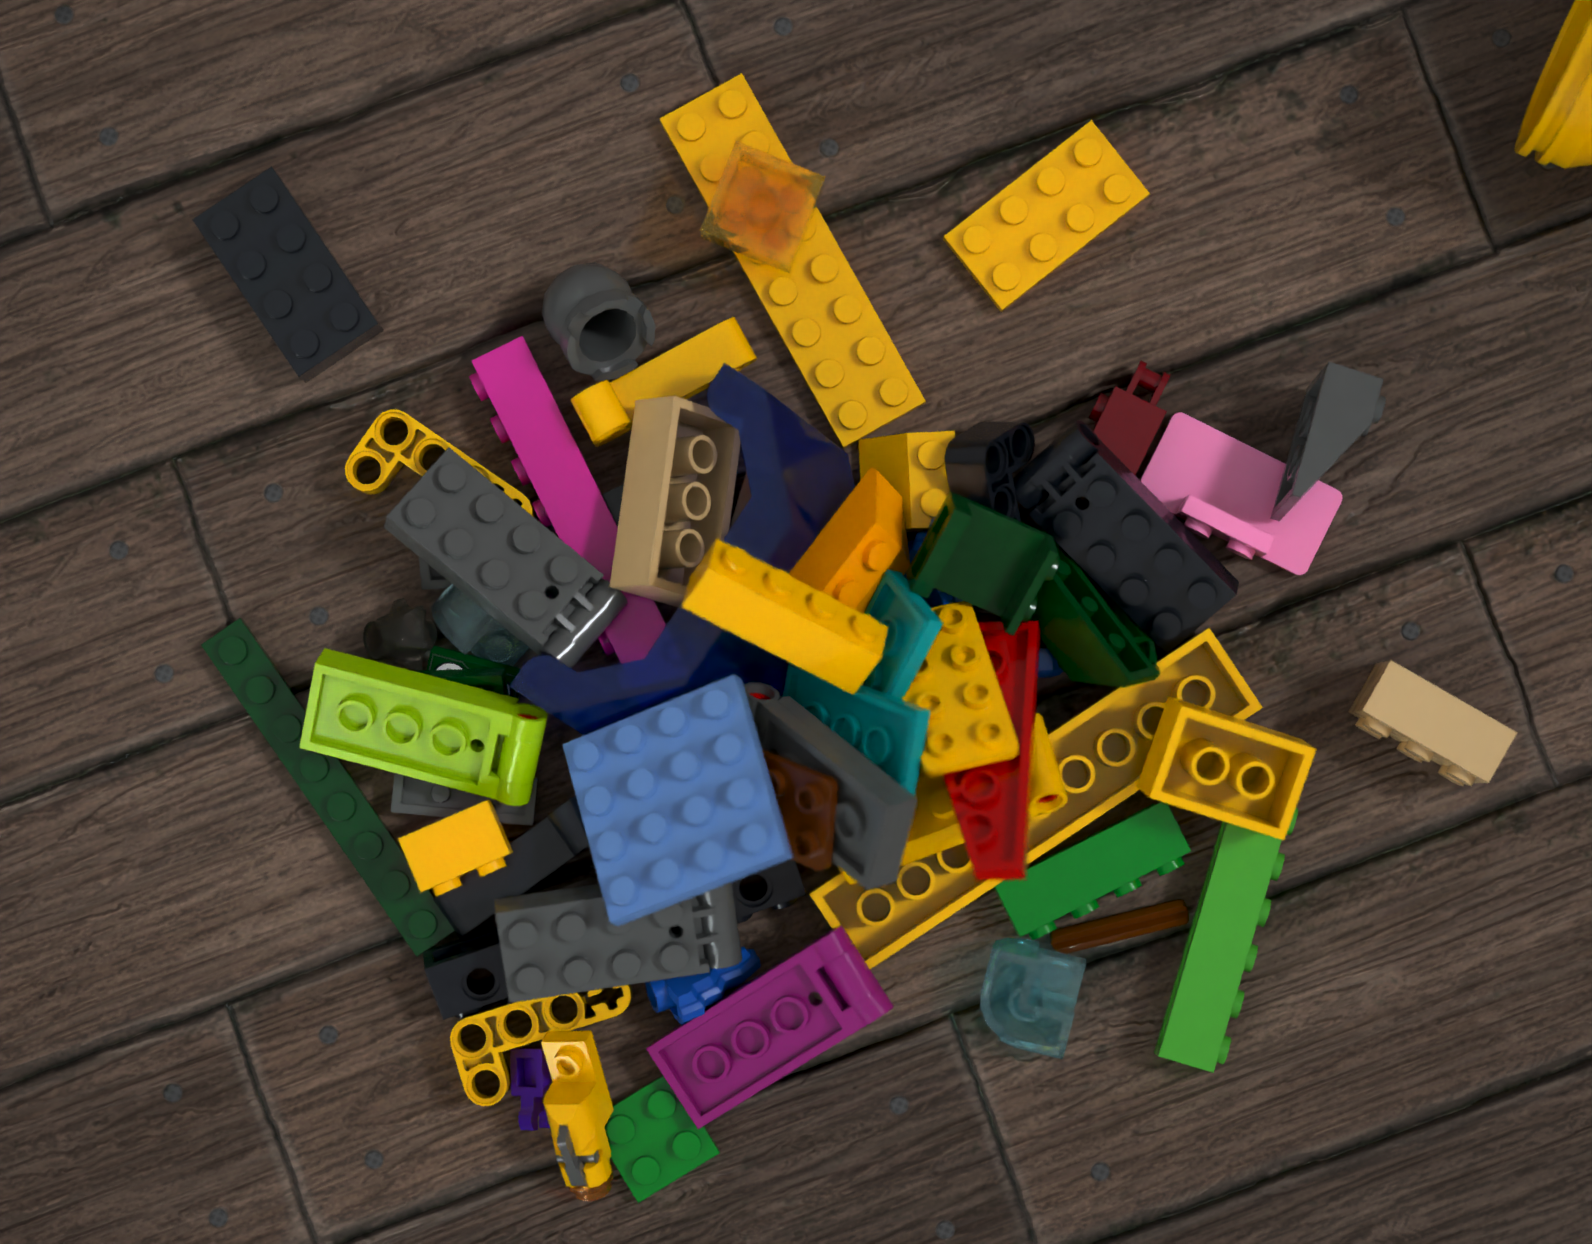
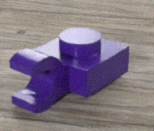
[510,1046,552,1131]

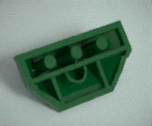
[1029,530,1160,688]

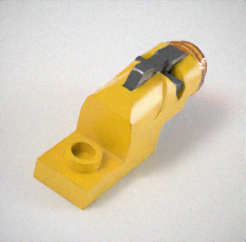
[541,1031,614,1201]

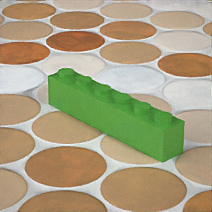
[1154,808,1298,1073]

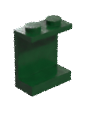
[906,491,1060,636]

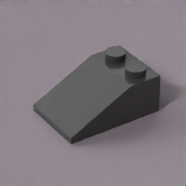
[1270,362,1386,521]

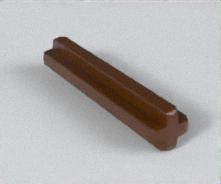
[1049,899,1189,956]

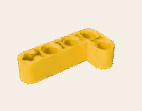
[570,317,758,447]
[345,410,535,518]
[450,984,633,1106]

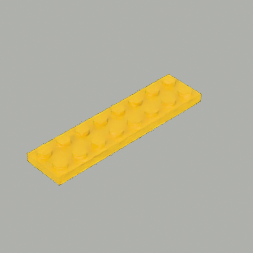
[660,73,926,449]

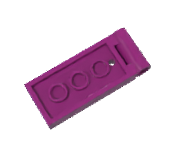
[646,925,894,1129]

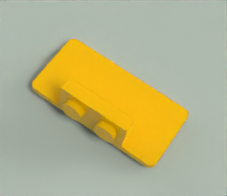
[902,601,1019,776]

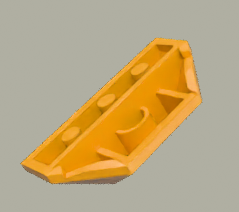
[788,467,910,614]

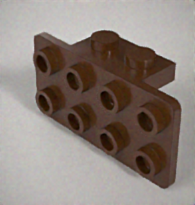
[762,749,838,871]

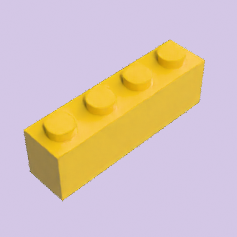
[682,539,888,695]

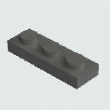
[391,773,539,826]

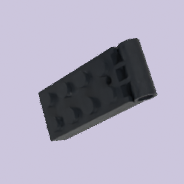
[1013,420,1239,654]

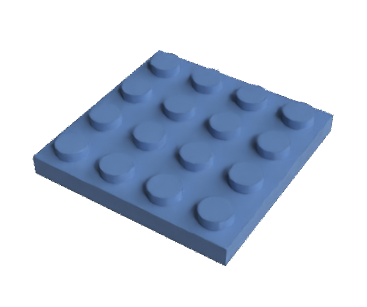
[562,674,793,926]

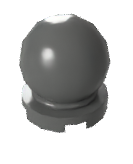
[542,262,656,381]

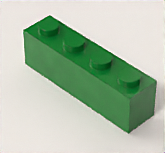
[993,801,1191,941]

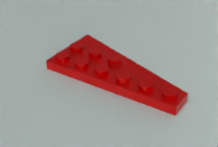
[943,621,1040,880]

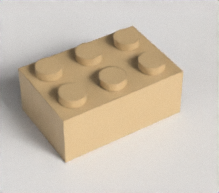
[1348,660,1517,787]

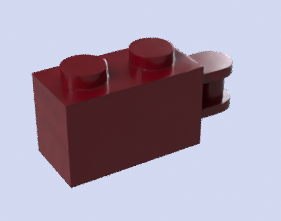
[1088,360,1171,475]

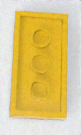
[943,120,1150,312]

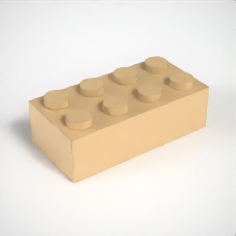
[610,396,744,608]

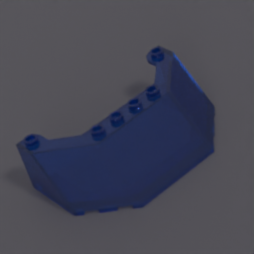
[510,363,855,735]

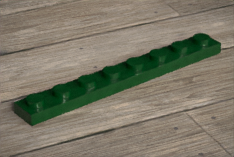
[201,618,455,957]

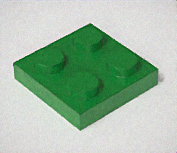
[605,1075,720,1203]

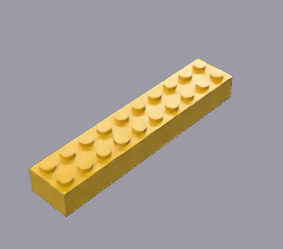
[809,628,1263,969]

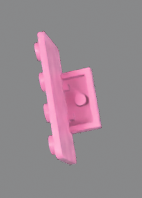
[1140,412,1343,576]

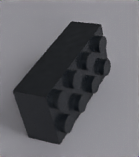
[192,166,384,383]

